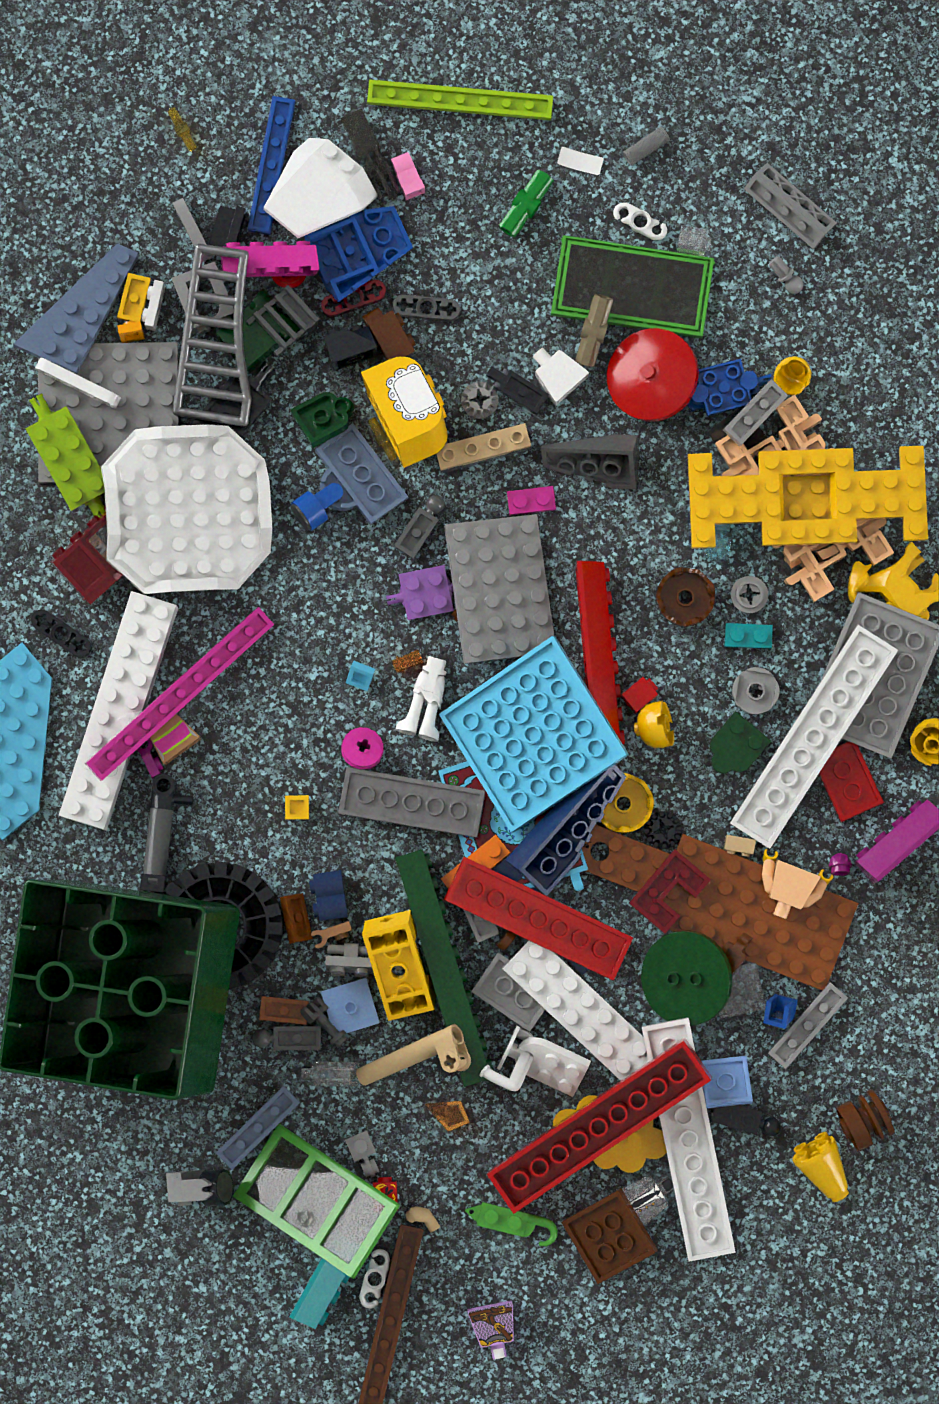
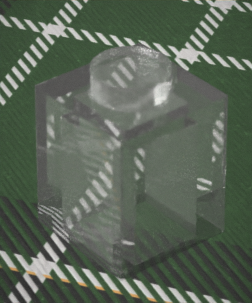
[676,225,712,256]

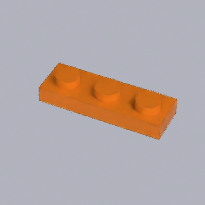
[441,835,511,889]

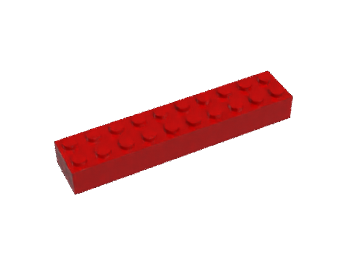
[487,1038,712,1214]

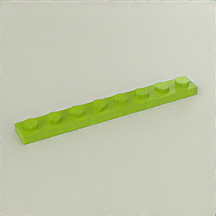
[367,79,553,120]

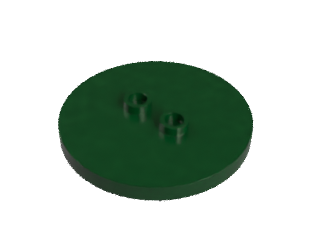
[641,931,732,1026]

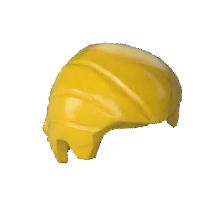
[773,356,812,395]

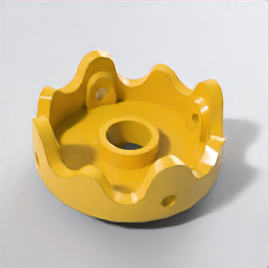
[601,773,654,833]

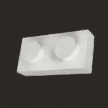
[142,280,166,331]

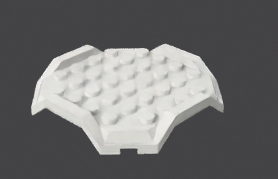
[101,425,272,594]

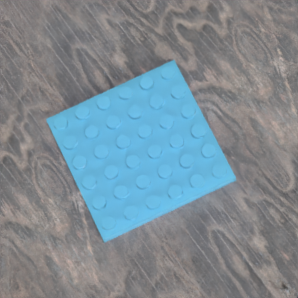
[439,636,629,833]

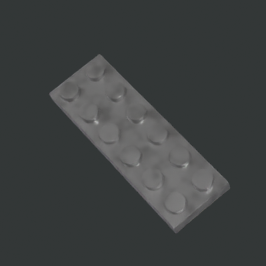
[338,767,486,838]

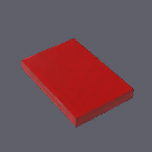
[818,741,884,822]

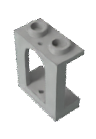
[172,261,234,334]

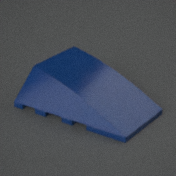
[304,206,413,302]

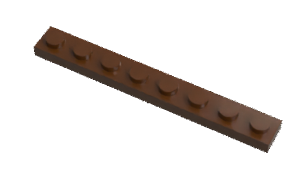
[358,1224,424,1404]

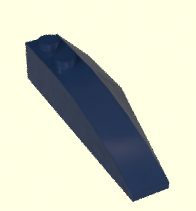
[506,765,627,896]

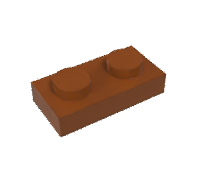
[280,893,313,944]
[259,996,309,1025]

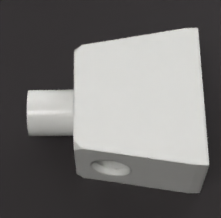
[533,348,589,406]

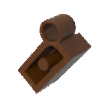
[362,308,416,361]

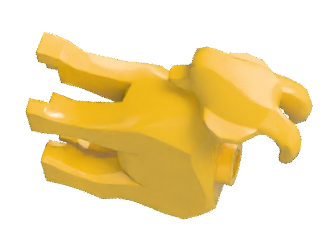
[848,542,939,620]

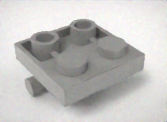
[325,943,374,978]

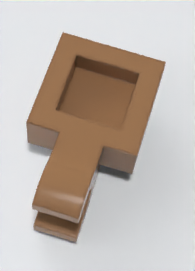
[311,921,353,948]

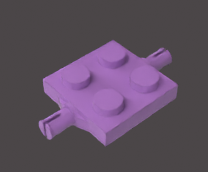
[386,565,454,620]

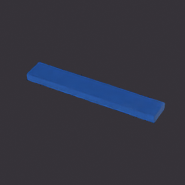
[247,96,296,235]

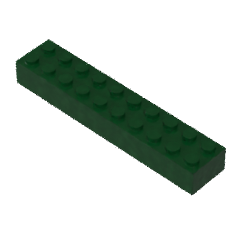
[395,849,494,1087]

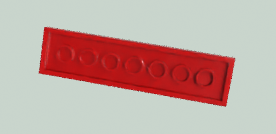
[444,857,633,981]

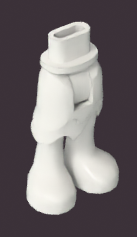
[395,657,446,742]

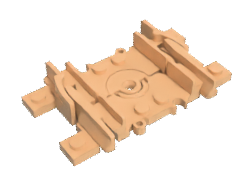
[715,395,894,602]

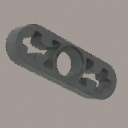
[393,295,460,322]

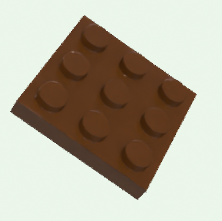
[561,1188,658,1284]

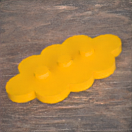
[553,1095,667,1173]

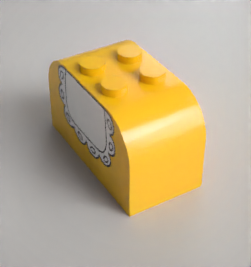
[361,357,448,468]

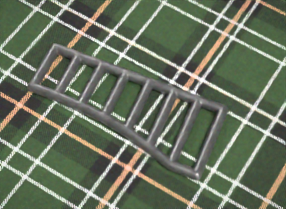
[172,244,252,426]

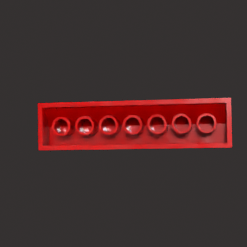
[575,561,625,744]

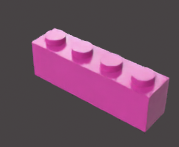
[221,241,319,277]

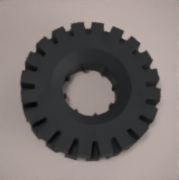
[164,862,284,990]

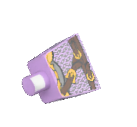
[467,1300,514,1359]

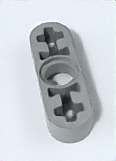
[172,198,212,262]

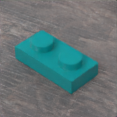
[724,623,773,649]

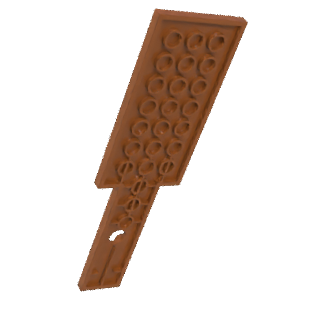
[582,825,859,991]

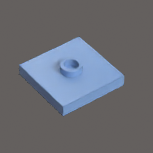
[321,978,380,1033]
[702,1056,753,1108]

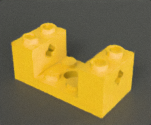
[362,910,436,1021]

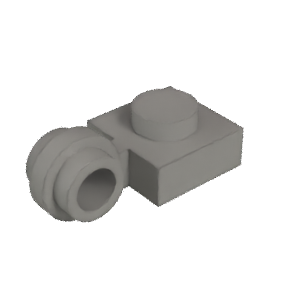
[345,1130,379,1178]

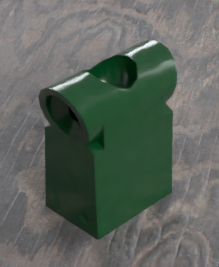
[216,289,301,374]

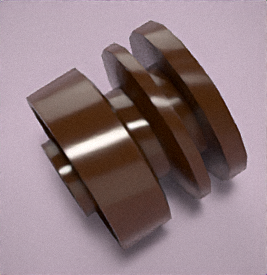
[835,1089,895,1152]

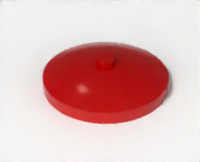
[607,328,699,422]

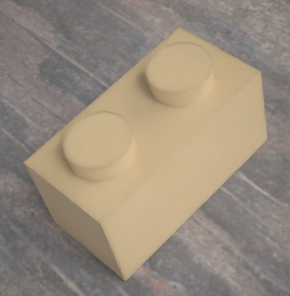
[723,835,756,857]

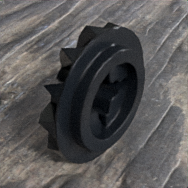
[644,811,682,849]

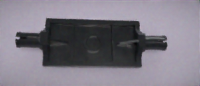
[190,361,275,438]

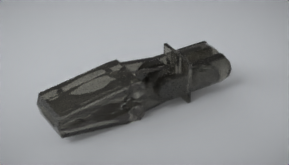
[340,109,402,204]

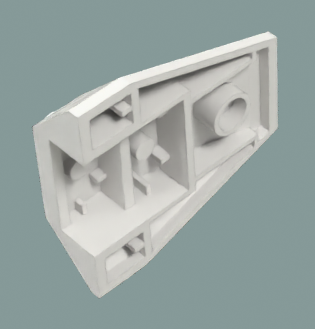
[263,138,378,238]

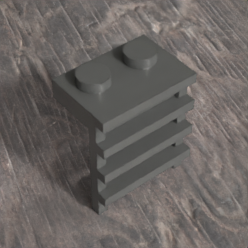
[246,285,319,356]

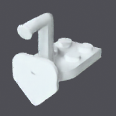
[480,1026,591,1097]

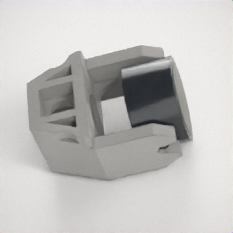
[166,1169,234,1206]

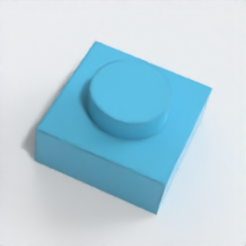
[346,661,375,691]

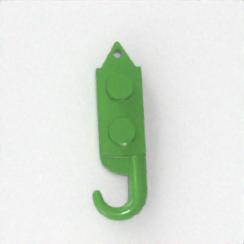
[465,1202,558,1247]

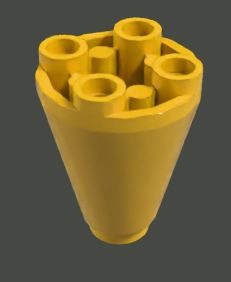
[792,1132,849,1202]

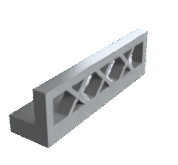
[744,163,837,249]

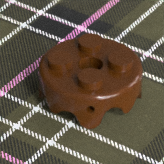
[656,567,715,627]

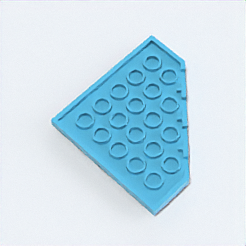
[0,642,53,840]

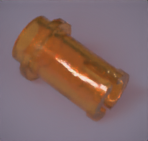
[391,649,423,674]

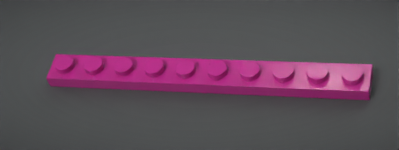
[85,607,274,781]

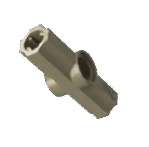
[575,294,613,367]

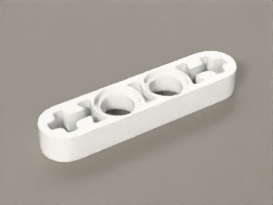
[35,358,121,409]

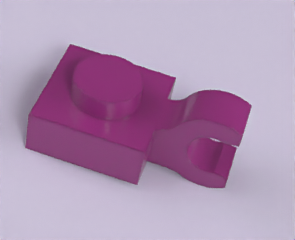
[137,738,164,779]

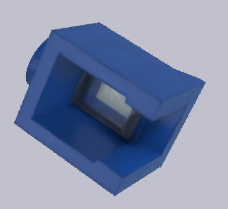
[763,994,798,1029]

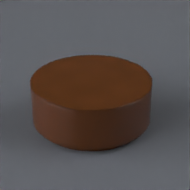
[496,930,517,951]

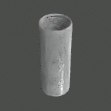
[623,127,670,166]

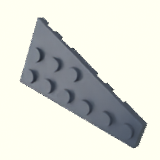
[13,243,139,374]

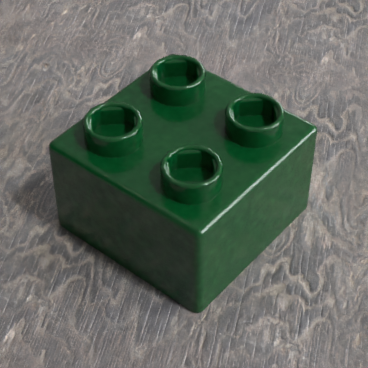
[0,879,240,1100]

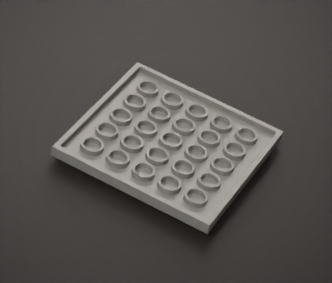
[38,342,179,484]

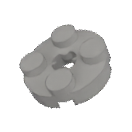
[732,667,780,715]

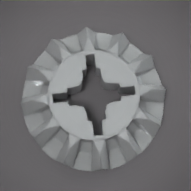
[461,381,498,419]
[731,576,768,614]

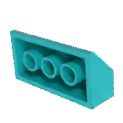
[289,1229,362,1329]

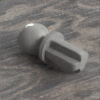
[769,256,803,294]

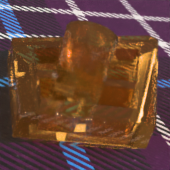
[425,1101,470,1132]

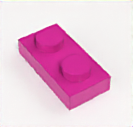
[507,486,556,516]

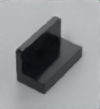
[208,206,247,247]

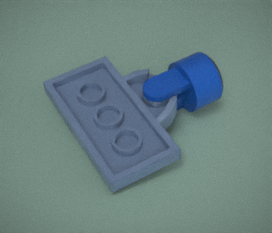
[291,423,408,531]

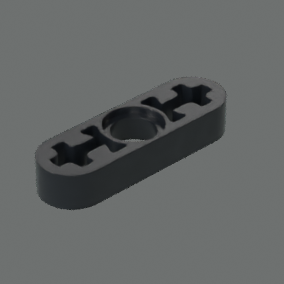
[31,610,92,658]

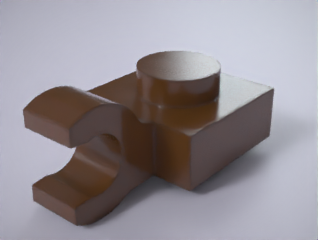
[722,933,753,975]

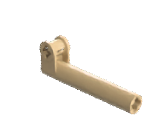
[356,1024,471,1086]

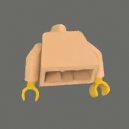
[762,849,833,919]

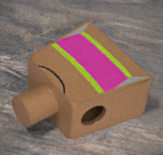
[150,714,201,765]

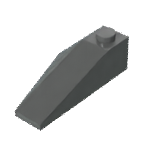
[541,434,639,489]

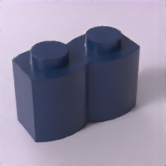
[309,870,348,922]

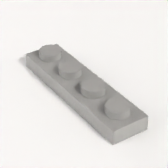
[768,982,848,1069]

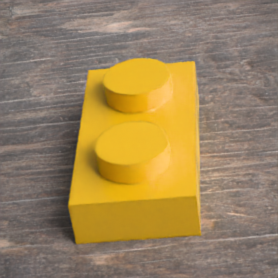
[117,273,151,322]

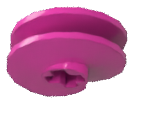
[341,727,383,770]

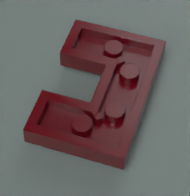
[629,849,711,934]

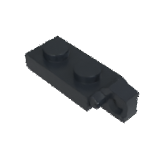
[486,366,549,415]

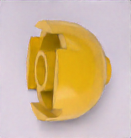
[634,701,674,748]
[910,718,939,766]

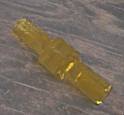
[167,107,197,152]
[367,417,398,462]

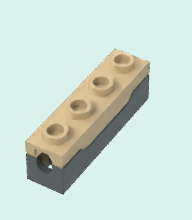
[436,423,531,474]

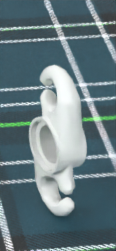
[613,203,667,240]
[359,1249,391,1309]

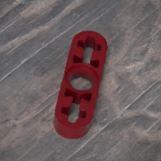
[321,280,386,318]

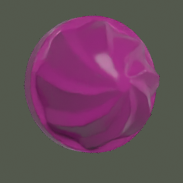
[829,853,852,876]

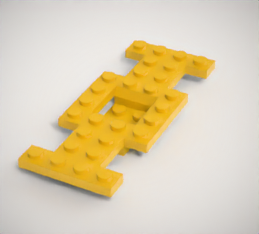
[688,446,928,549]

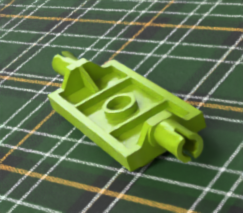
[25,394,106,517]

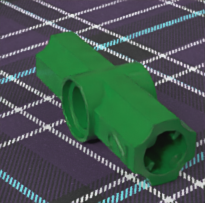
[499,170,554,238]

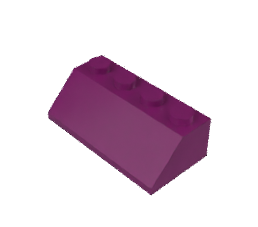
[854,799,939,884]

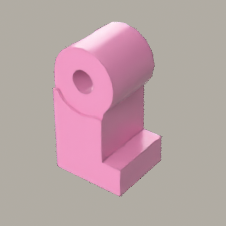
[391,152,425,200]

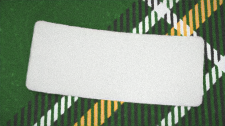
[557,147,604,175]

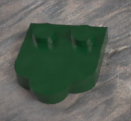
[290,392,354,448]
[709,711,771,774]

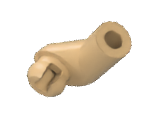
[406,1206,440,1233]

